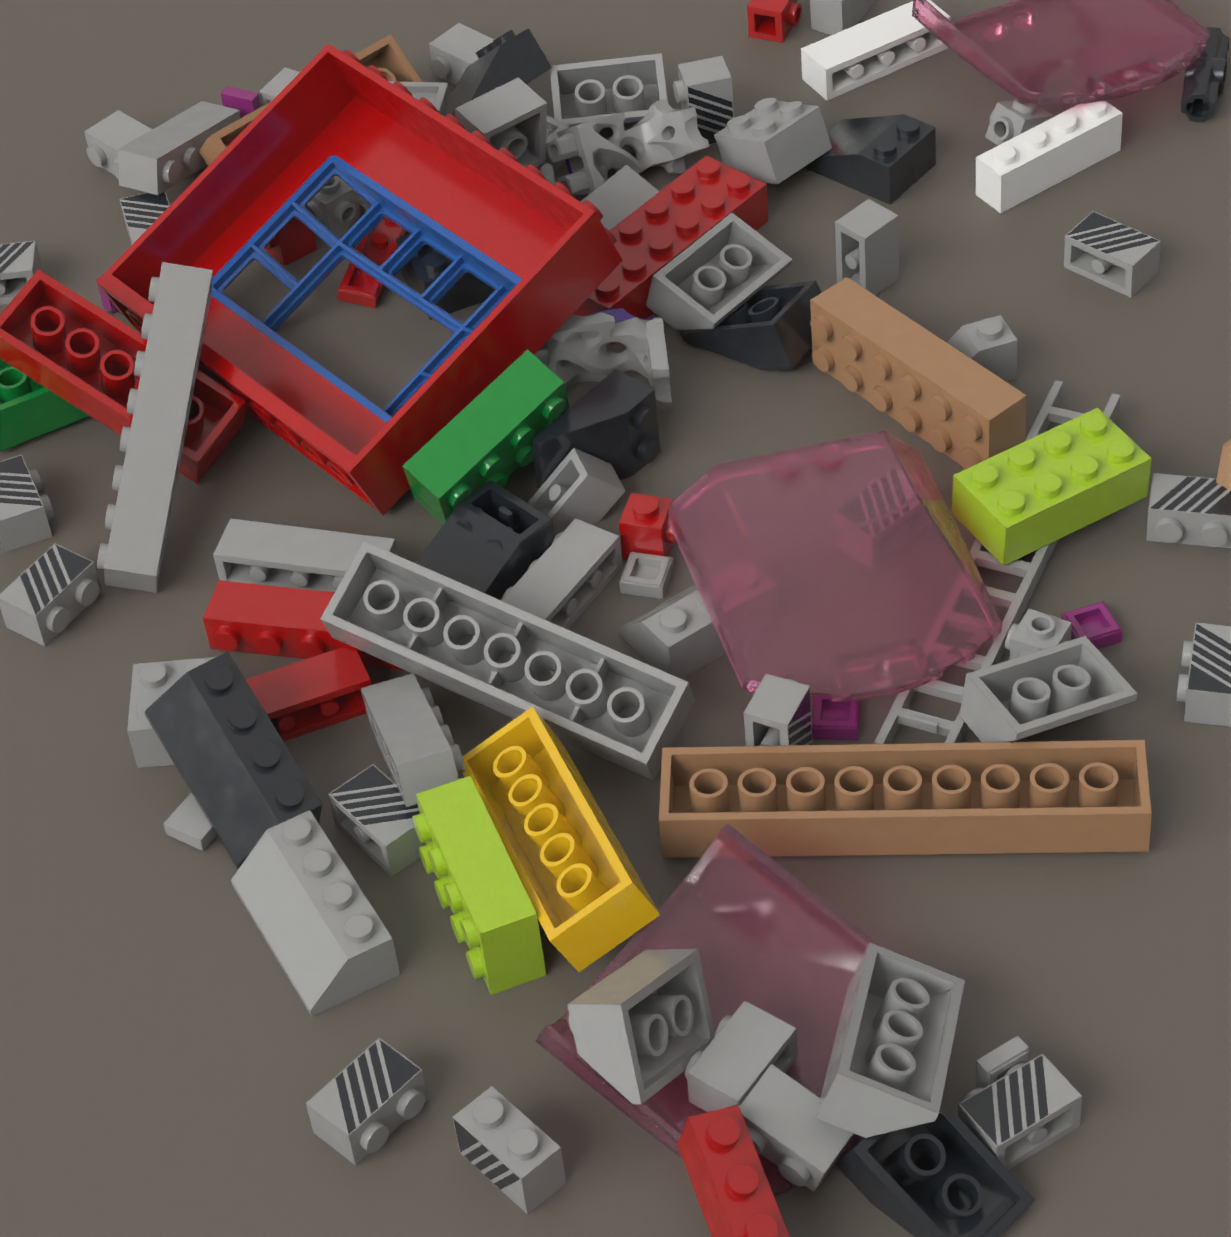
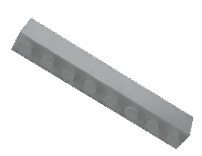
[97,262,213,593]

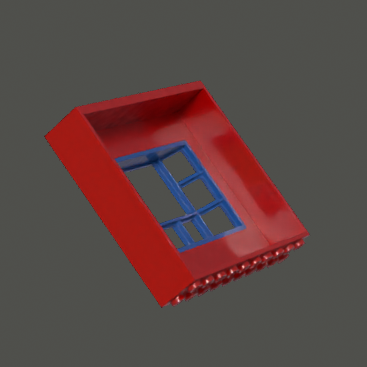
[96,44,623,516]

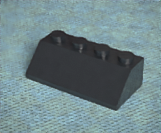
[145,651,322,868]

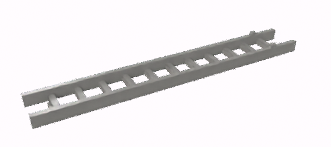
[874,380,1121,744]

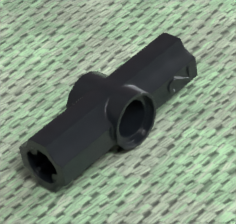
[1181,27,1230,122]

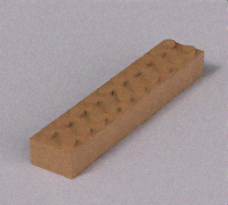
[659,740,1152,858]

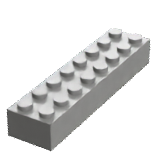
[320,541,695,781]

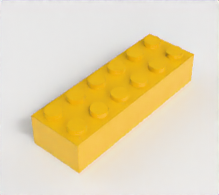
[462,706,660,972]

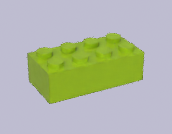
[951,407,1152,566]
[412,775,546,995]

